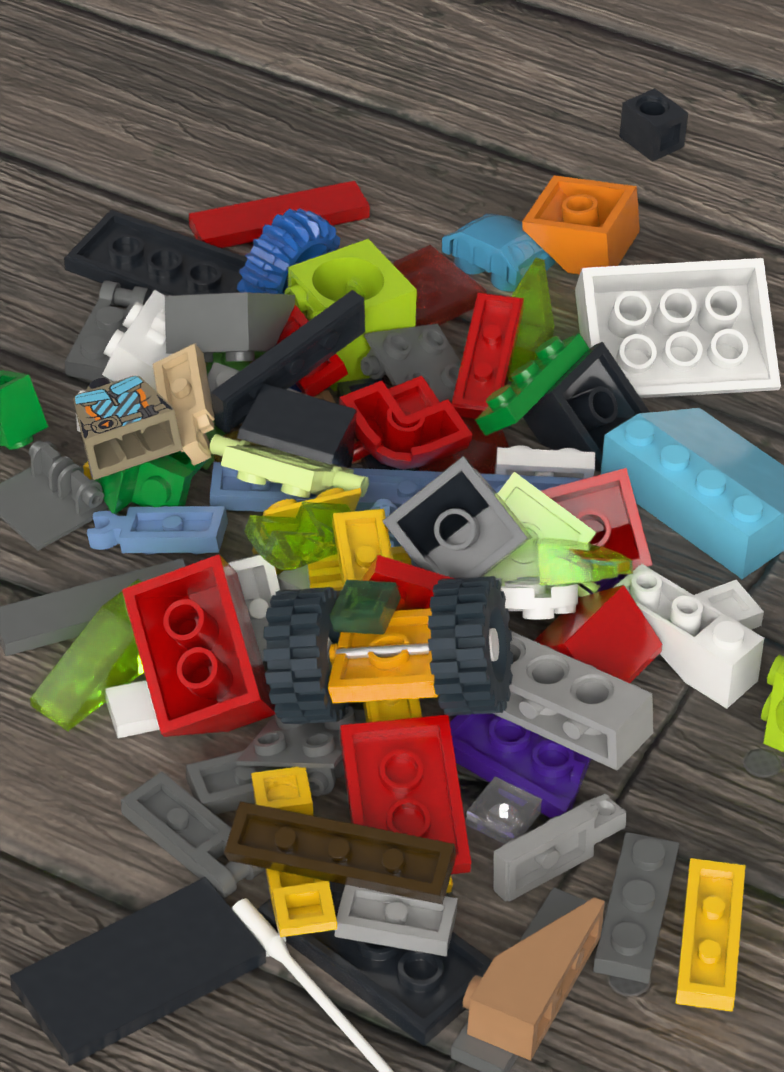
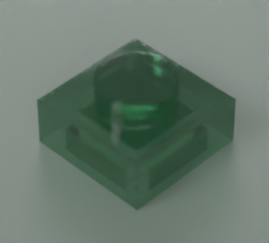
[329,580,401,635]

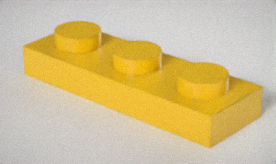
[675,858,745,1012]

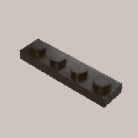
[224,801,457,905]

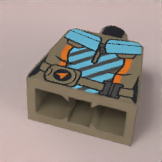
[73,376,183,480]

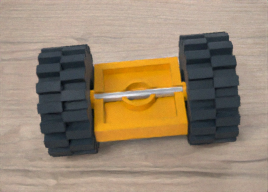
[263,576,513,724]

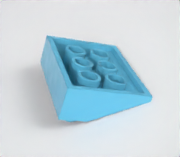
[601,408,784,579]

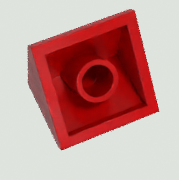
[534,585,663,683]

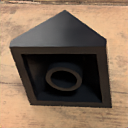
[237,384,357,468]

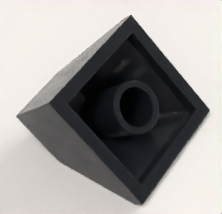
[523,341,650,471]

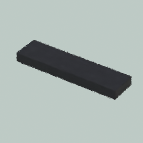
[211,290,365,434]

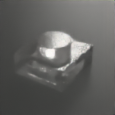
[466,777,542,844]

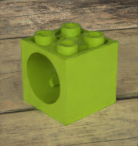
[285,239,417,391]

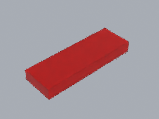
[452,293,524,419]

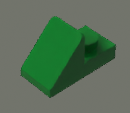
[96,457,193,514]

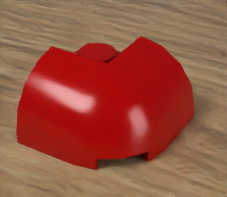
[339,375,473,470]

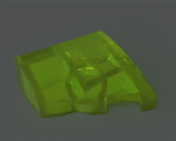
[244,502,351,570]
[532,538,633,586]

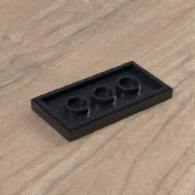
[64,210,247,296]
[10,877,266,1066]
[258,881,492,1046]

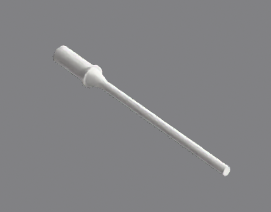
[232,898,394,1072]

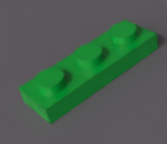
[475,333,590,436]

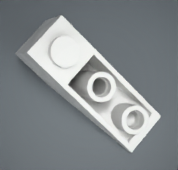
[613,564,764,709]

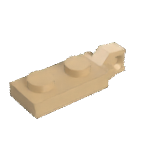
[153,343,215,466]

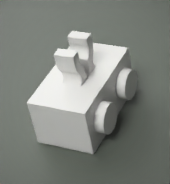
[102,290,172,392]

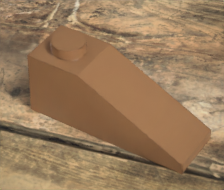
[463,897,605,1061]

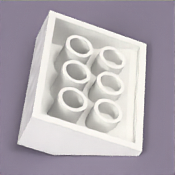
[575,258,781,398]

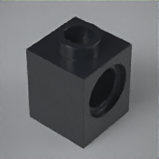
[619,88,688,162]

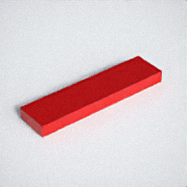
[189,180,370,248]

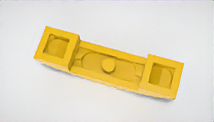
[251,767,337,937]

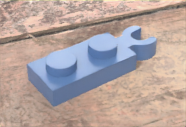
[87,506,228,555]

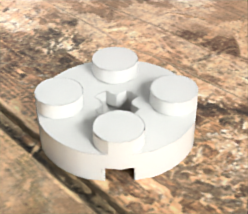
[496,577,578,619]

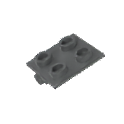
[361,324,461,404]
[0,440,110,551]
[236,706,366,796]

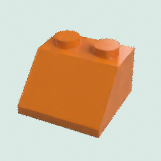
[522,175,640,275]

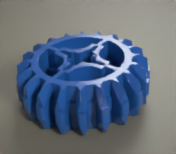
[237,209,341,294]

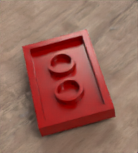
[340,715,471,874]

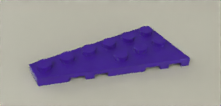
[450,572,631,818]

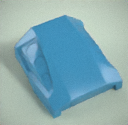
[442,214,556,292]

